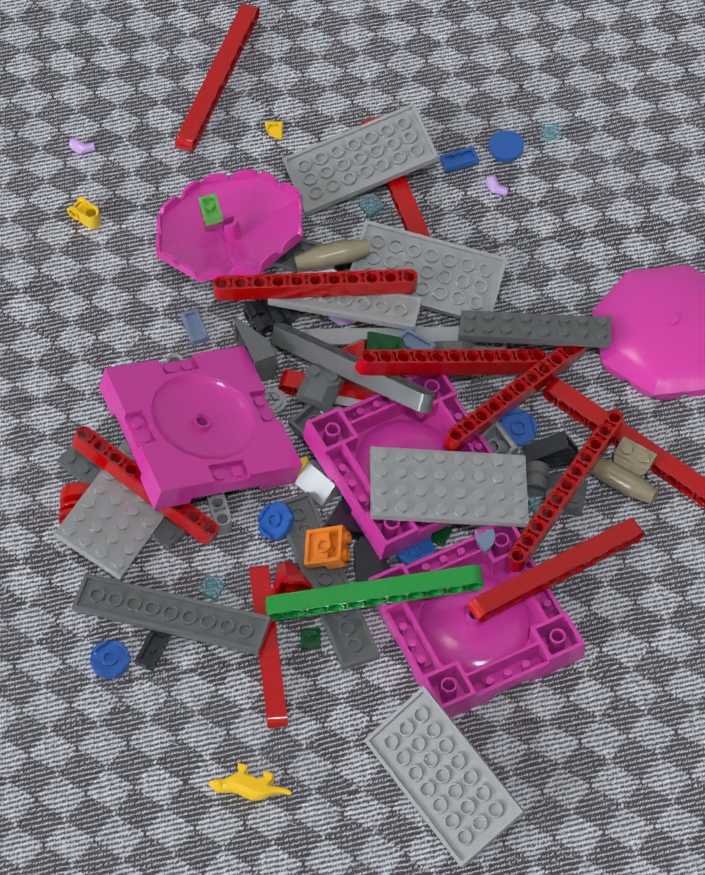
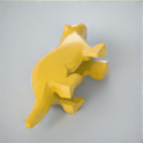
[209,763,292,801]

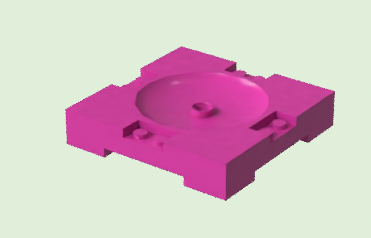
[99,346,303,510]
[303,375,494,560]
[368,526,585,718]

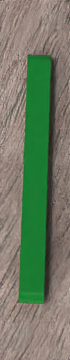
[265,565,484,621]

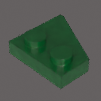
[366,331,405,350]

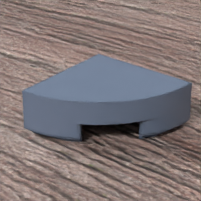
[475,528,495,555]

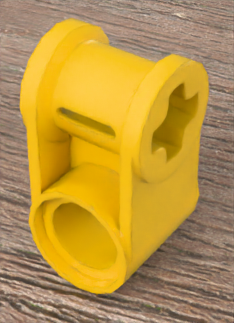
[67,196,101,229]

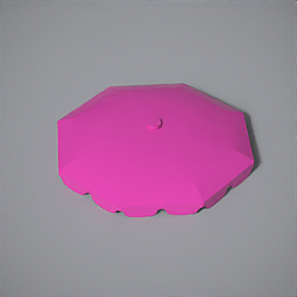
[155,169,303,282]
[592,265,705,400]

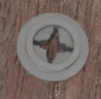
[264,388,287,415]

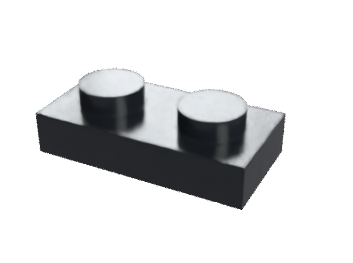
[134,630,171,671]

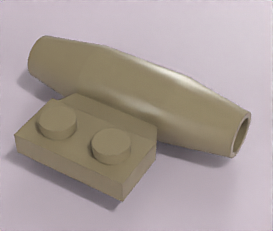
[294,238,370,271]
[585,437,659,504]

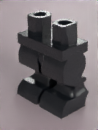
[243,299,300,337]

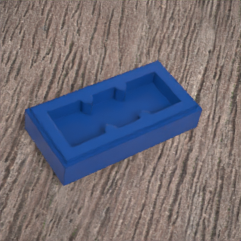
[440,146,479,173]

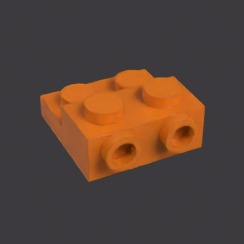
[304,525,352,570]

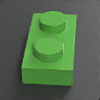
[198,193,223,226]

